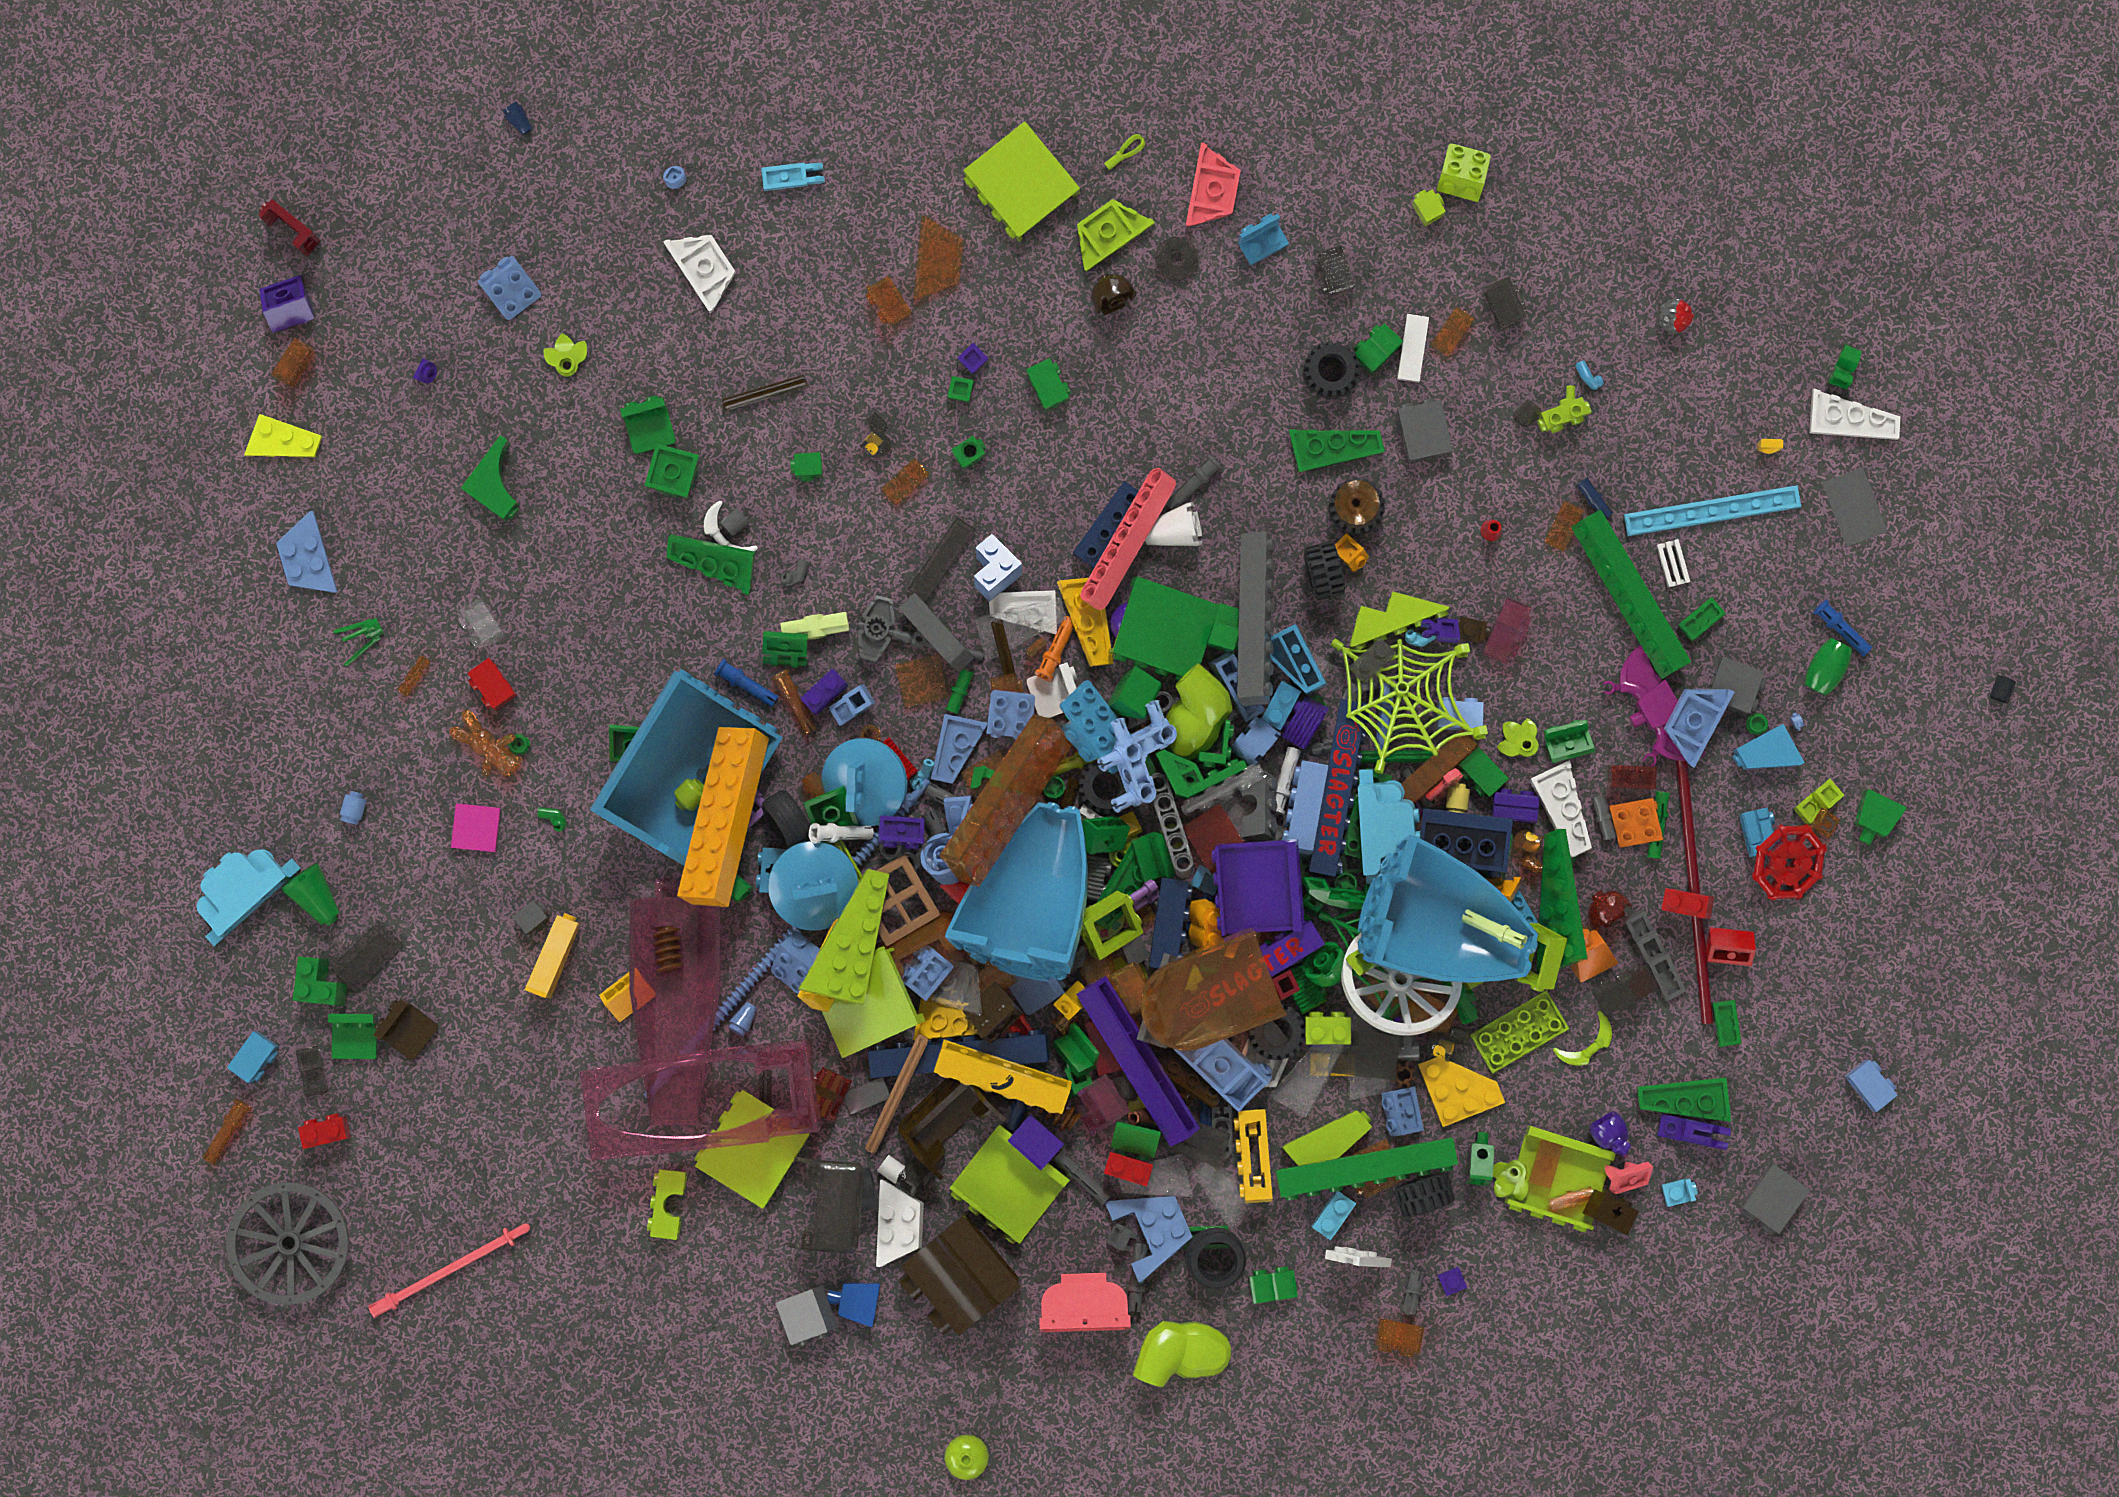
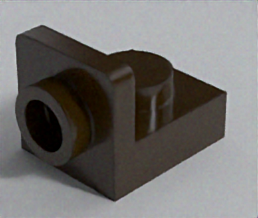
[1458,616,1491,644]

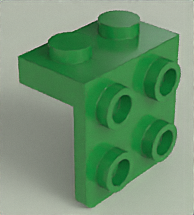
[620,396,676,454]
[1196,720,1234,770]

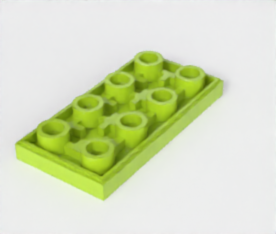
[1470,990,1569,1074]

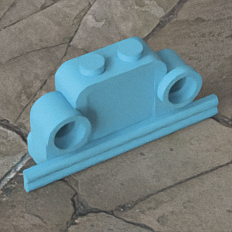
[1358,769,1421,884]
[197,850,301,946]

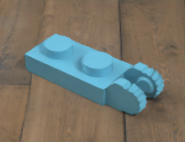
[761,163,825,191]

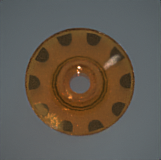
[1335,480,1379,525]

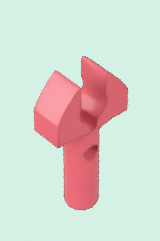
[1425,768,1463,801]

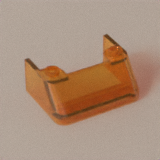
[875,909,978,978]

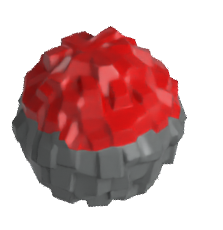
[1659,298,1694,334]

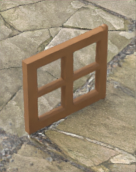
[858,854,940,947]

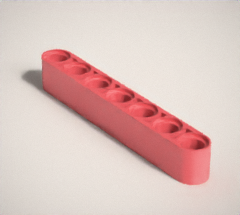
[1081,468,1176,610]

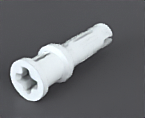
[1276,747,1301,815]
[809,823,874,844]

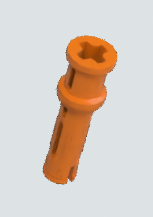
[1035,616,1074,682]

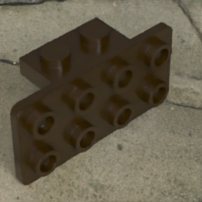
[1149,1036,1222,1108]

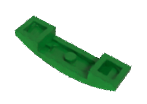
[1303,877,1371,909]

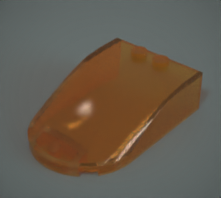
[1140,927,1287,1051]

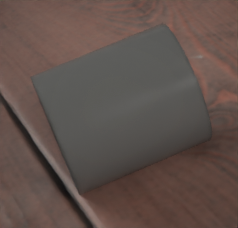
[720,508,750,537]

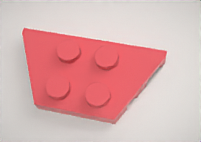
[1186,143,1241,227]

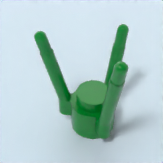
[333,618,384,666]

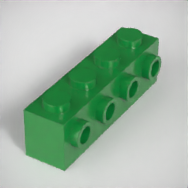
[1340,768,1392,861]

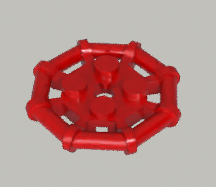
[1752,824,1827,901]

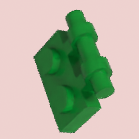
[762,631,808,668]

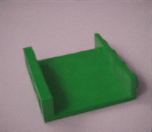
[1108,576,1219,681]

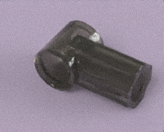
[1391,715,1434,739]

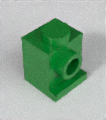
[1060,1065,1094,1100]

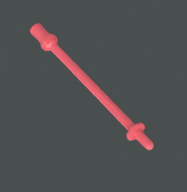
[368,1223,530,1318]

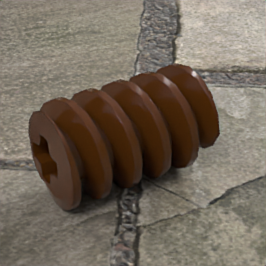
[652,926,684,974]
[1031,1102,1082,1133]

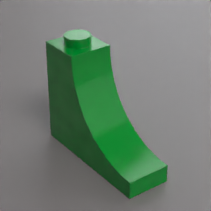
[461,435,519,522]

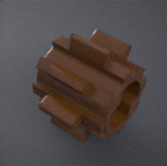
[1389,1062,1417,1088]

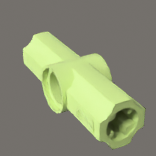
[781,612,849,640]

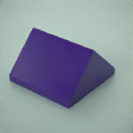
[1008,1115,1064,1170]

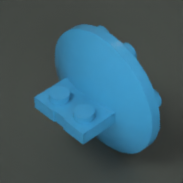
[821,738,907,826]
[768,841,858,931]

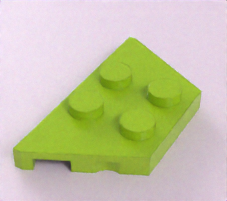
[1077,199,1155,273]

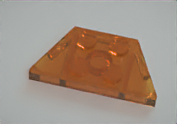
[913,216,964,300]

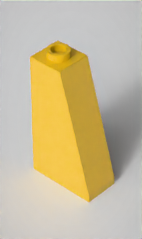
[525,913,580,999]

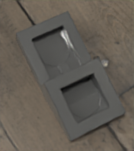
[842,1077,890,1115]

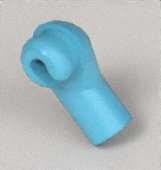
[1405,629,1436,647]
[910,759,934,790]

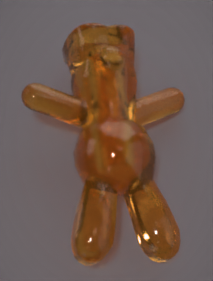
[449,710,523,777]

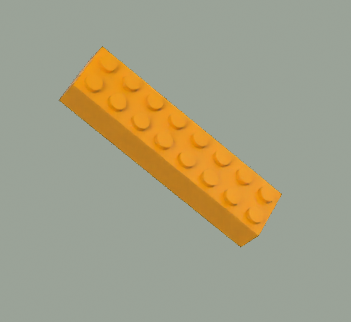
[677,727,769,907]

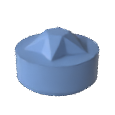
[663,166,686,189]

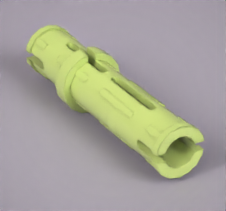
[1462,909,1527,949]

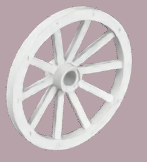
[1341,933,1462,1035]

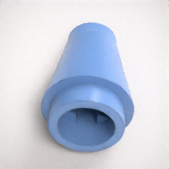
[728,1002,758,1037]

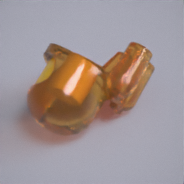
[1513,830,1544,874]

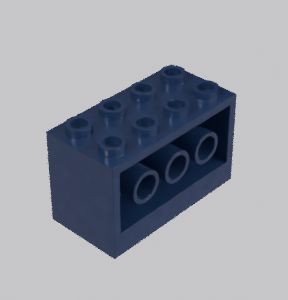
[1421,808,1513,878]

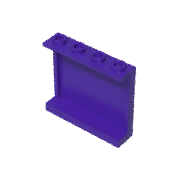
[1212,839,1305,936]

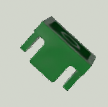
[644,443,700,498]

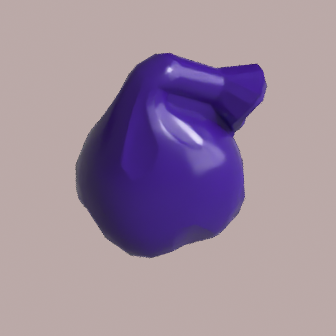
[1589,1111,1631,1158]

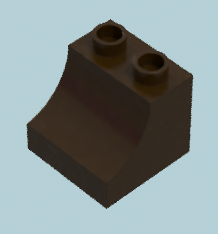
[898,1212,1022,1336]

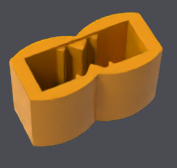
[1189,899,1222,951]

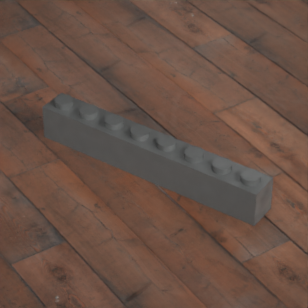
[1237,531,1275,706]

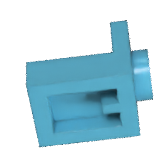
[1661,1178,1698,1207]

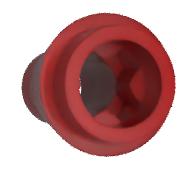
[1481,519,1503,541]

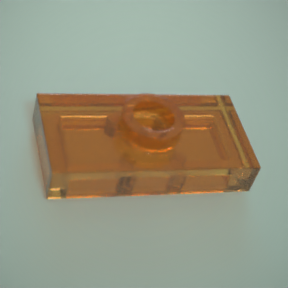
[1528,1139,1563,1189]

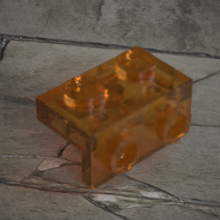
[865,276,912,327]

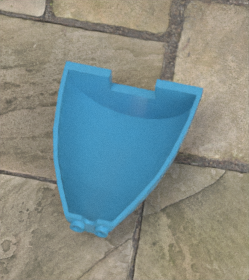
[945,802,1088,981]
[1358,834,1538,983]

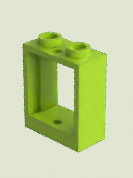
[1081,891,1144,960]
[1516,923,1567,992]

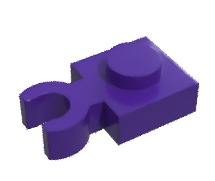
[1420,618,1461,643]

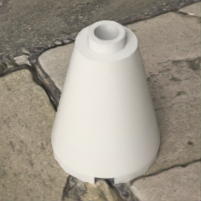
[1145,502,1202,546]

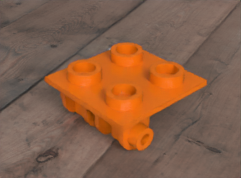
[1609,798,1663,847]

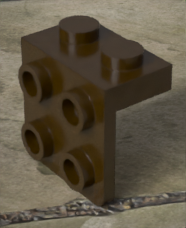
[373,999,438,1060]

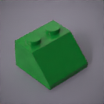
[1110,1121,1161,1161]

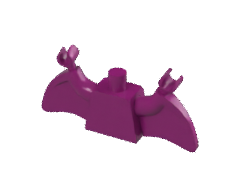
[1603,645,1706,767]

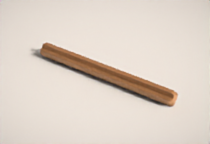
[865,1034,929,1153]

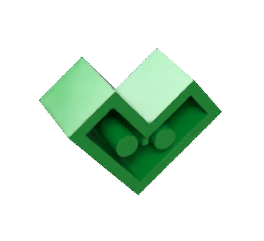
[1207,603,1239,653]
[292,956,347,1006]

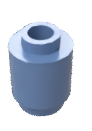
[340,791,367,825]

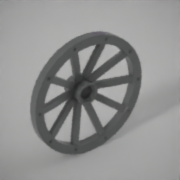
[226,1182,349,1305]

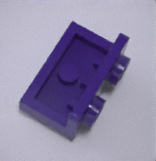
[878,816,925,849]

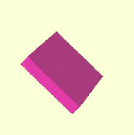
[451,803,501,852]

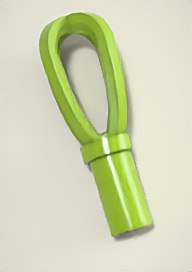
[1104,134,1145,170]

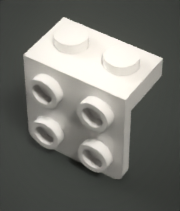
[1027,663,1077,720]

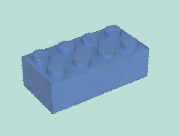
[1282,760,1328,861]

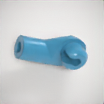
[1575,361,1604,390]

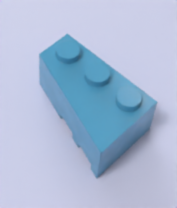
[1270,624,1328,695]

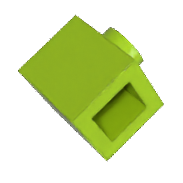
[1412,189,1446,227]

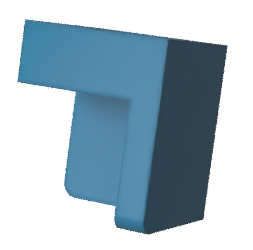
[1190,865,1218,896]

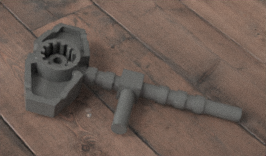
[857,595,984,663]

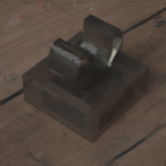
[1252,754,1281,778]

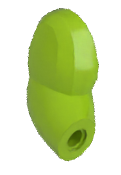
[1162,663,1233,760]
[1132,1320,1231,1387]

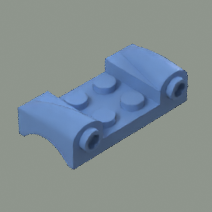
[1174,1015,1272,1112]

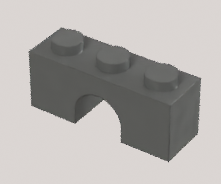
[1241,771,1278,842]

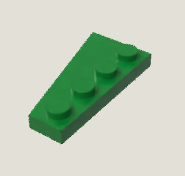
[1288,429,1385,473]
[666,534,756,595]
[1094,845,1157,930]
[1636,1077,1731,1122]

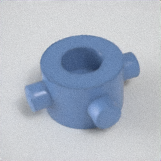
[1790,713,1804,731]

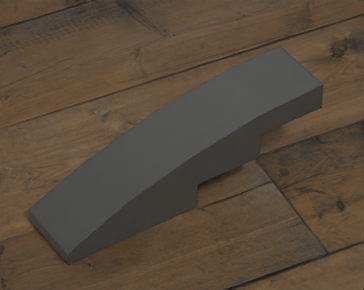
[1623,909,1686,1001]

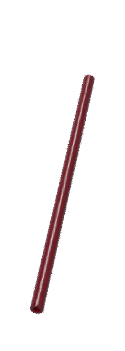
[1676,760,1713,1024]

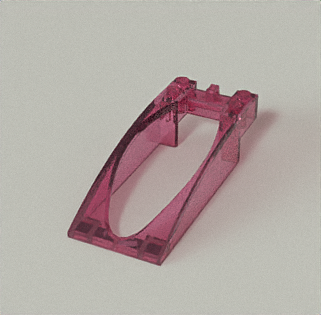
[580,1039,822,1161]

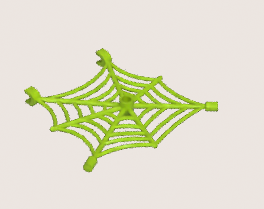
[1330,638,1488,774]

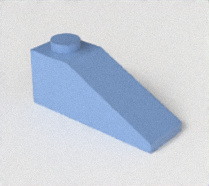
[1208,653,1265,722]

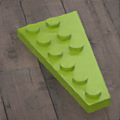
[797,869,889,1005]

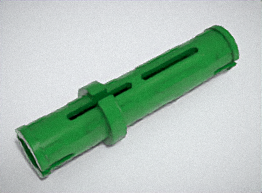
[1647,791,1670,859]

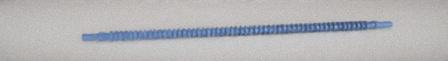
[643,779,930,1100]

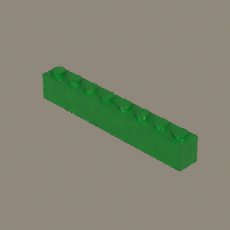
[1571,510,1691,679]
[1275,1137,1458,1201]

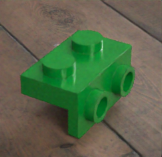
[1544,720,1595,763]

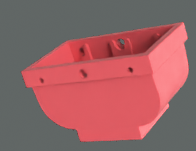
[1039,1273,1131,1332]

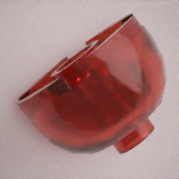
[1587,890,1633,932]

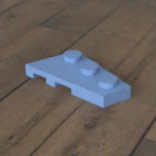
[931,714,988,784]

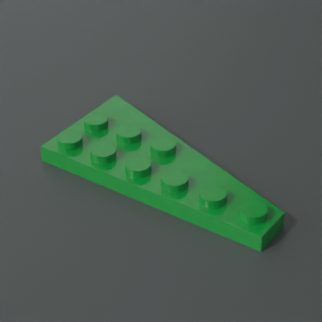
[1536,829,1587,975]

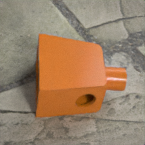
[1570,929,1618,983]

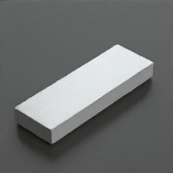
[1397,314,1429,383]

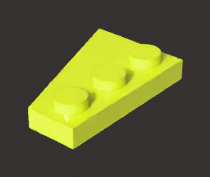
[244,414,323,457]

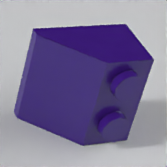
[259,275,314,333]

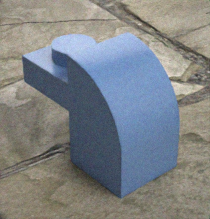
[829,684,876,726]

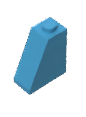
[1733,724,1805,770]

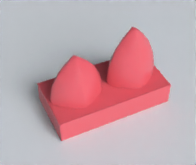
[1605,1162,1653,1194]

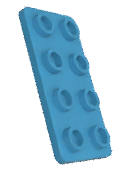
[1060,680,1131,774]

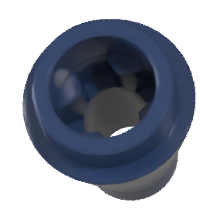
[503,101,533,136]

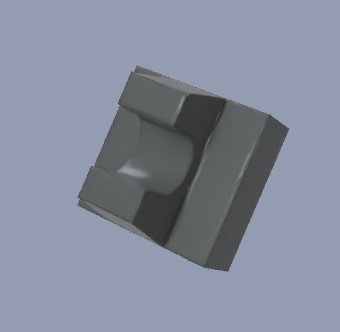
[1106,1222,1137,1251]

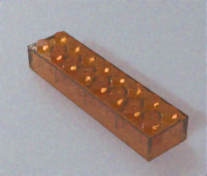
[939,714,1072,887]

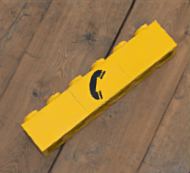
[934,1040,1072,1114]

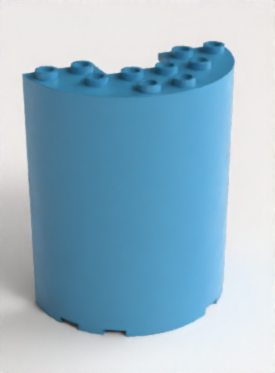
[589,669,783,866]

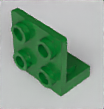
[328,1014,378,1059]

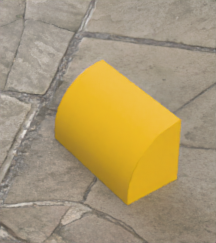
[599,968,655,1022]

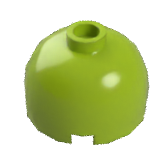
[944,1434,989,1480]

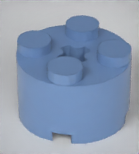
[1230,716,1281,768]
[920,833,972,885]

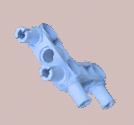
[1097,700,1177,813]

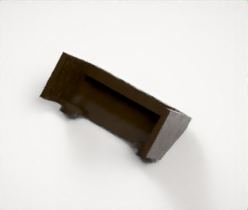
[898,1078,1006,1180]

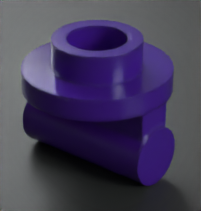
[413,358,437,383]

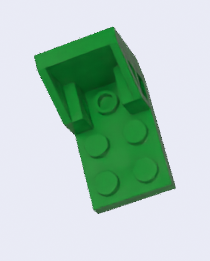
[1155,750,1248,800]

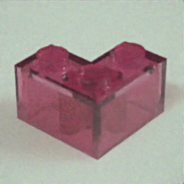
[1482,597,1532,664]
[1077,1074,1130,1136]

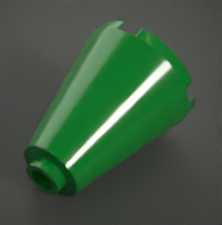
[281,863,339,926]

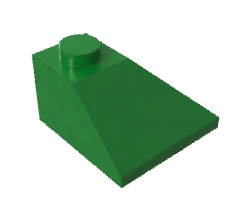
[803,785,859,826]

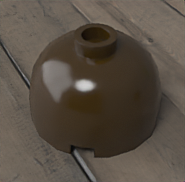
[1091,274,1136,315]

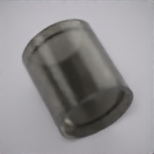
[1512,399,1542,429]

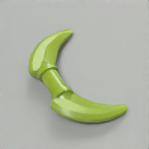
[1553,1011,1612,1066]

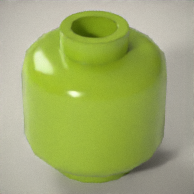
[674,778,704,811]

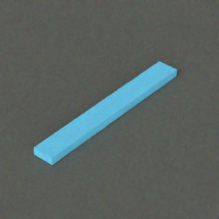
[1623,485,1801,537]

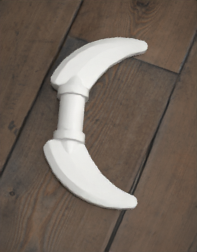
[704,501,758,551]

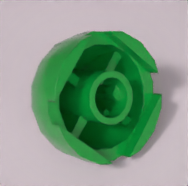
[1302,942,1345,987]

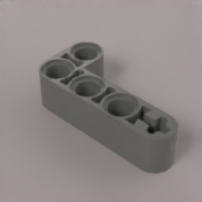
[898,592,975,673]

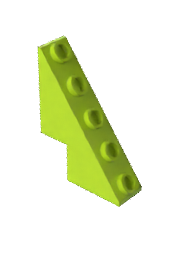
[1349,591,1449,650]

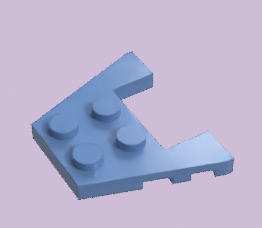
[1105,1196,1193,1284]

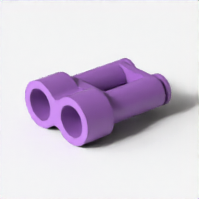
[1129,879,1159,912]

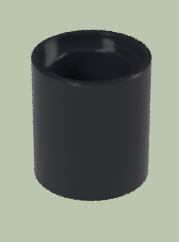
[1989,675,2016,703]

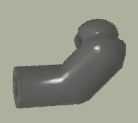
[781,559,809,587]

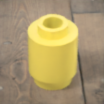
[1445,783,1470,813]

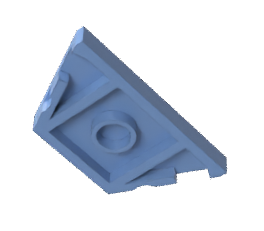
[276,511,338,593]
[1664,689,1735,768]

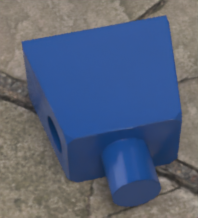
[827,1283,881,1327]

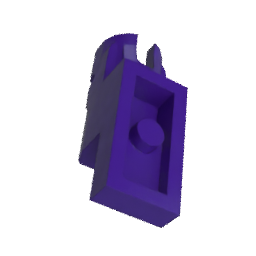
[1656,1114,1731,1150]

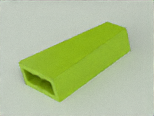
[1282,1110,1372,1166]

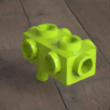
[1537,385,1592,433]

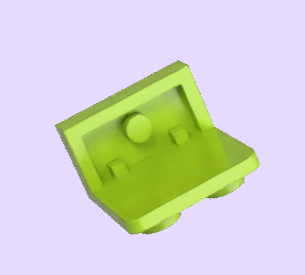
[1436,144,1491,202]
[1304,1011,1351,1044]

